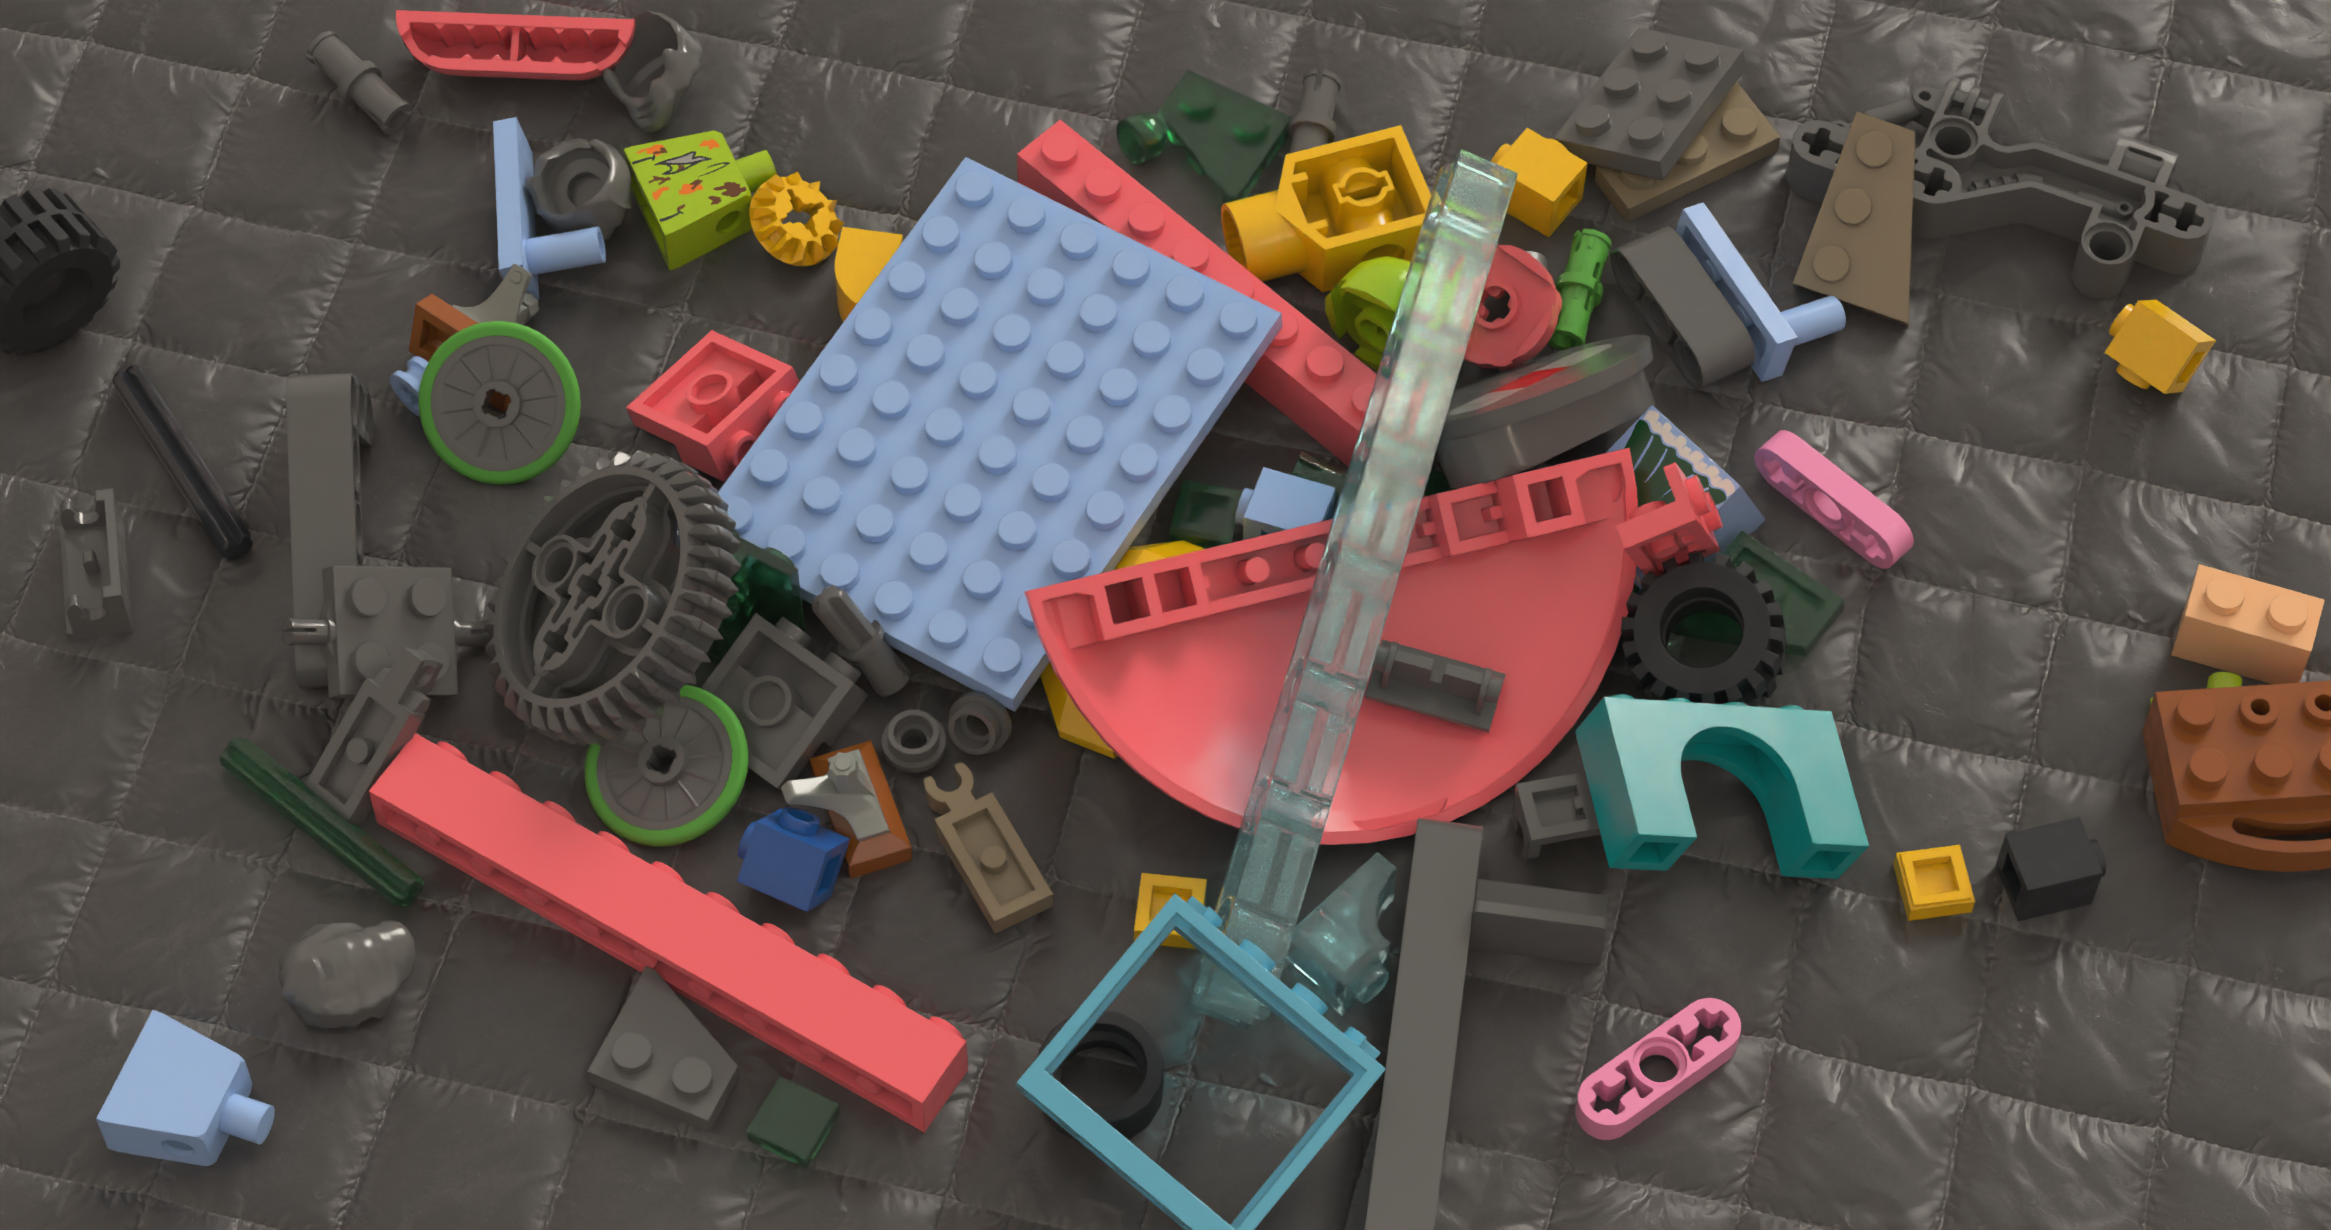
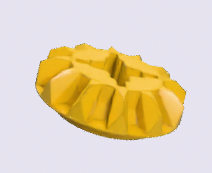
[749,172,844,266]

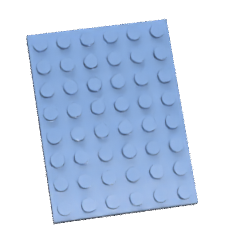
[718,157,1282,712]

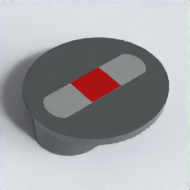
[1411,335,1655,488]

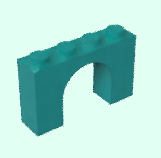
[1575,694,1869,879]

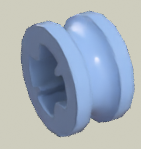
[389,356,428,417]

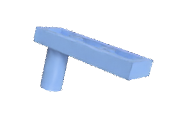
[493,117,606,300]
[1675,202,1846,382]

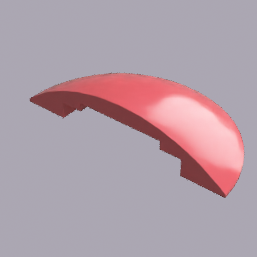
[1024,447,1638,845]

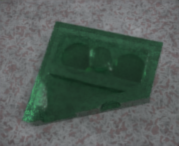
[1158,70,1291,203]
[1672,530,1845,657]

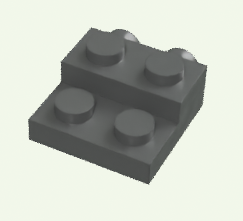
[701,613,869,792]

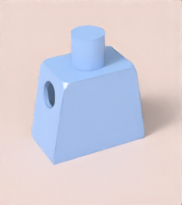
[96,1010,275,1167]

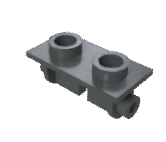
[1364,640,1506,733]

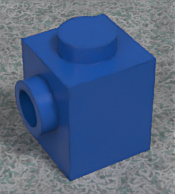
[737,807,850,912]

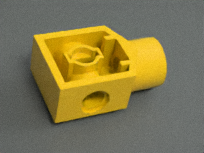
[1221,125,1442,292]

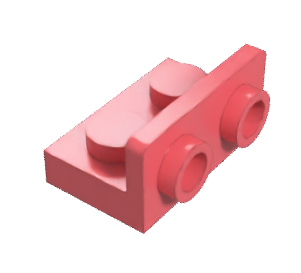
[1615,462,1723,577]

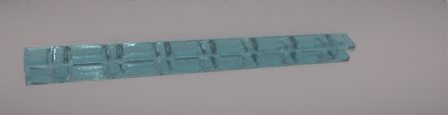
[1186,149,1518,1030]

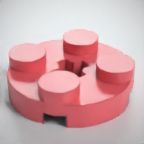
[1440,245,1562,371]

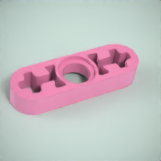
[1754,430,1914,569]
[1575,998,1741,1140]

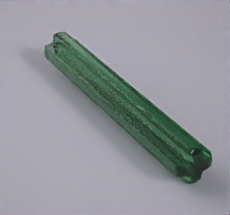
[219,736,424,908]

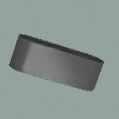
[1610,226,1755,389]

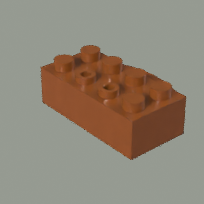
[2142,680,2331,872]

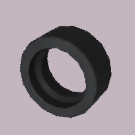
[1038,1010,1164,1143]

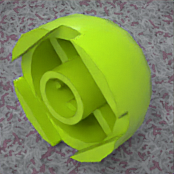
[1325,256,1451,380]

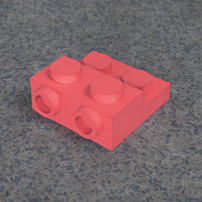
[626,330,800,482]

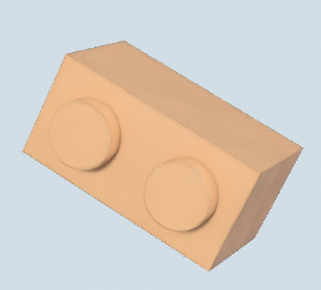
[2171,564,2325,684]

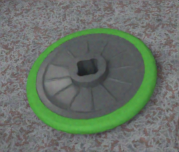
[418,321,581,485]
[585,685,749,847]

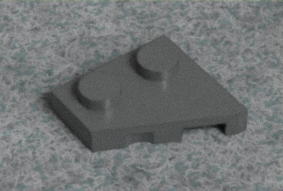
[587,966,740,1133]

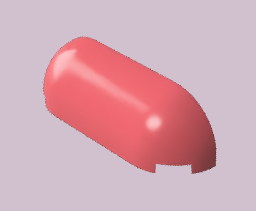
[396,10,636,81]

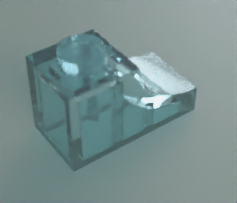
[1284,852,1397,1016]

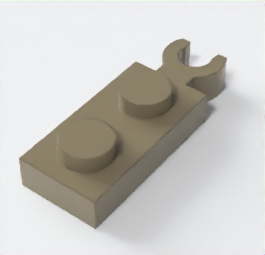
[924,762,1053,934]

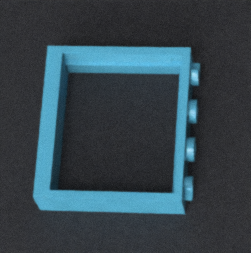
[1015,893,1386,1230]

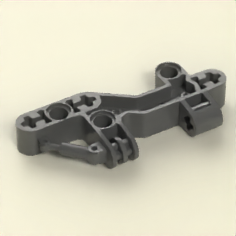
[1785,77,2213,300]

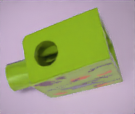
[624,130,777,271]

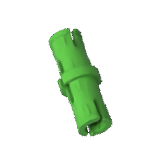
[1548,229,1612,351]

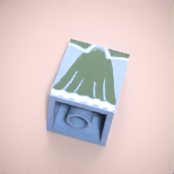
[1606,405,1766,595]

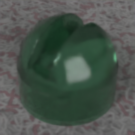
[1116,112,1168,165]

